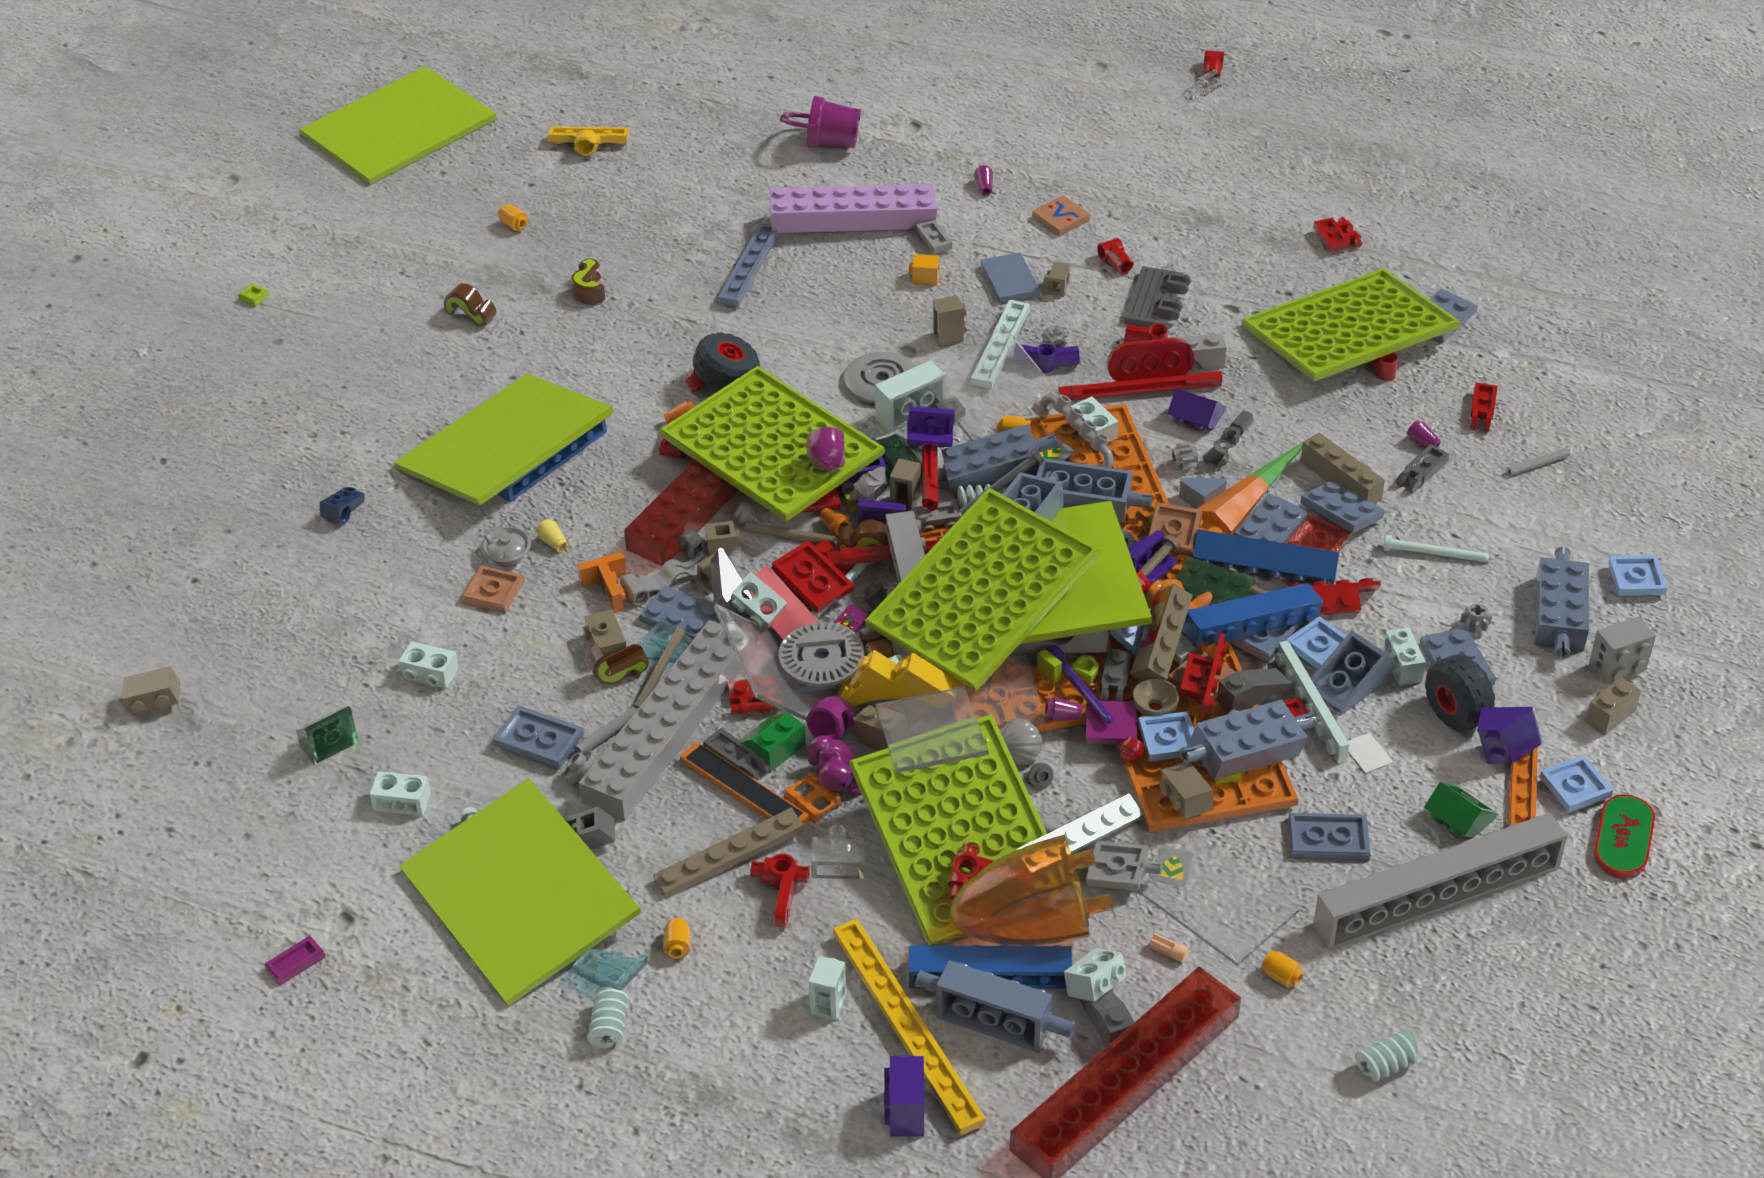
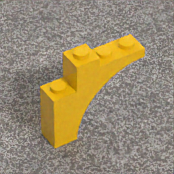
[837,650,960,712]

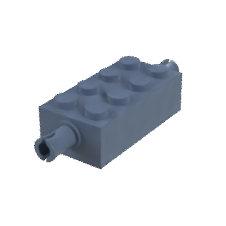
[938,424,1059,499]
[1037,458,1153,523]
[1002,471,1064,521]
[1535,547,1589,659]
[1180,699,1317,781]
[915,960,1076,1053]

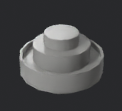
[564,750,598,783]

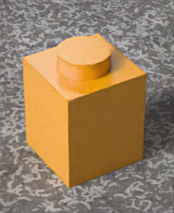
[909,254,939,285]

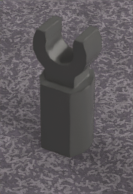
[1223,410,1254,444]

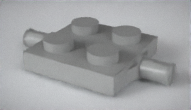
[1072,840,1163,891]

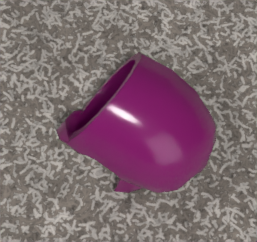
[806,427,846,473]
[806,695,856,740]

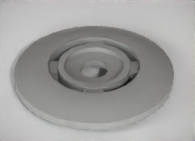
[844,352,917,404]
[779,622,864,687]

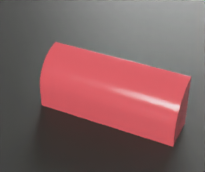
[748,565,819,640]

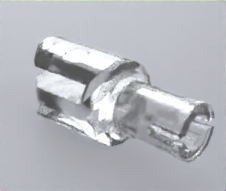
[1183,70,1222,101]

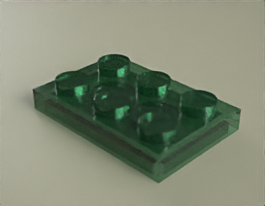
[1176,556,1255,605]

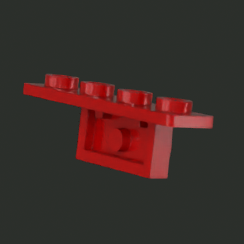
[1288,578,1381,615]
[1179,633,1228,719]

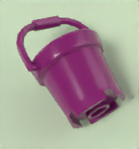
[780,96,861,148]

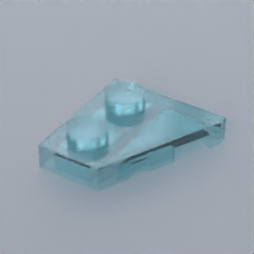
[637,618,693,663]
[573,949,648,991]

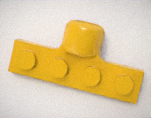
[548,127,629,156]

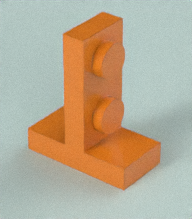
[577,552,627,613]

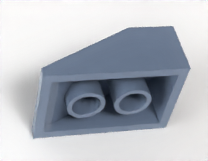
[1311,630,1395,713]

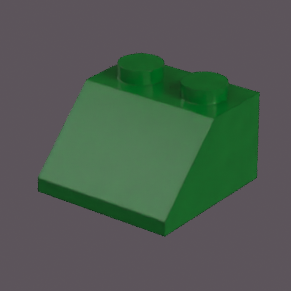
[740,712,806,773]
[1424,781,1499,838]

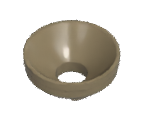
[1133,678,1179,716]

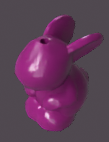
[806,735,861,794]

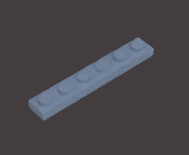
[718,223,779,307]

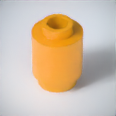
[498,204,528,232]
[998,415,1031,432]
[663,918,691,959]
[1261,950,1304,988]

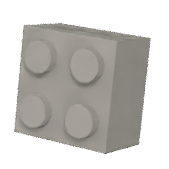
[1589,616,1656,684]

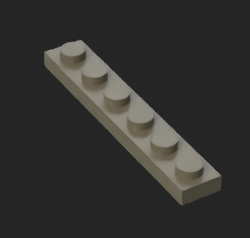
[653,808,804,898]

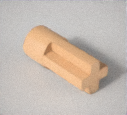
[1149,933,1190,963]

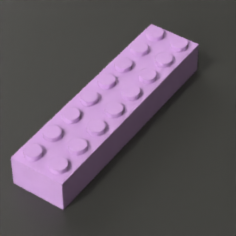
[769,184,937,233]

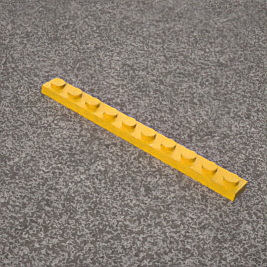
[833,918,986,1136]

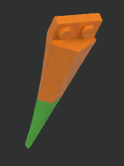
[1197,442,1303,535]

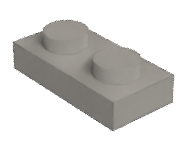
[916,219,952,254]

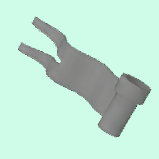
[620,551,704,606]

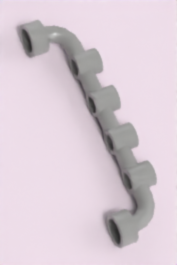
[1031,394,1113,468]

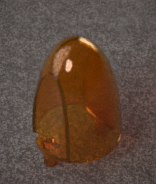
[950,834,1113,946]

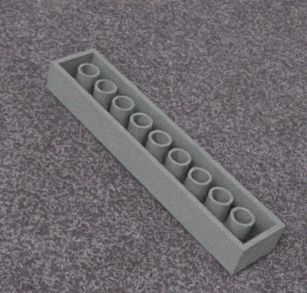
[579,620,753,821]
[1313,813,1568,951]

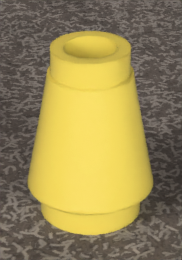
[536,519,568,553]

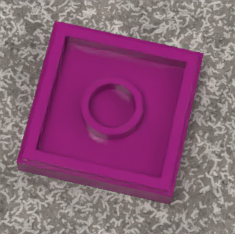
[1086,701,1137,745]

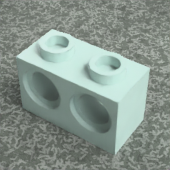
[1070,397,1119,444]
[731,572,788,629]
[1383,628,1426,686]
[399,641,459,689]
[370,771,431,816]
[1064,948,1126,1002]
[809,956,846,1021]

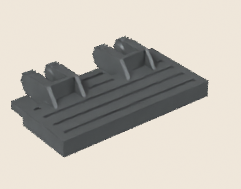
[1124,266,1192,328]

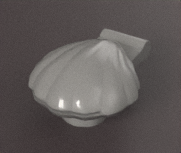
[1000,719,1042,767]

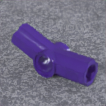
[1012,343,1080,373]

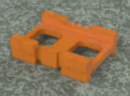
[784,772,842,824]

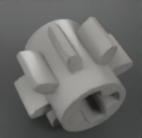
[1040,325,1068,348]
[1171,441,1198,470]
[1460,604,1492,633]

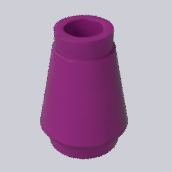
[973,165,993,196]
[1407,420,1441,448]
[1045,696,1083,721]

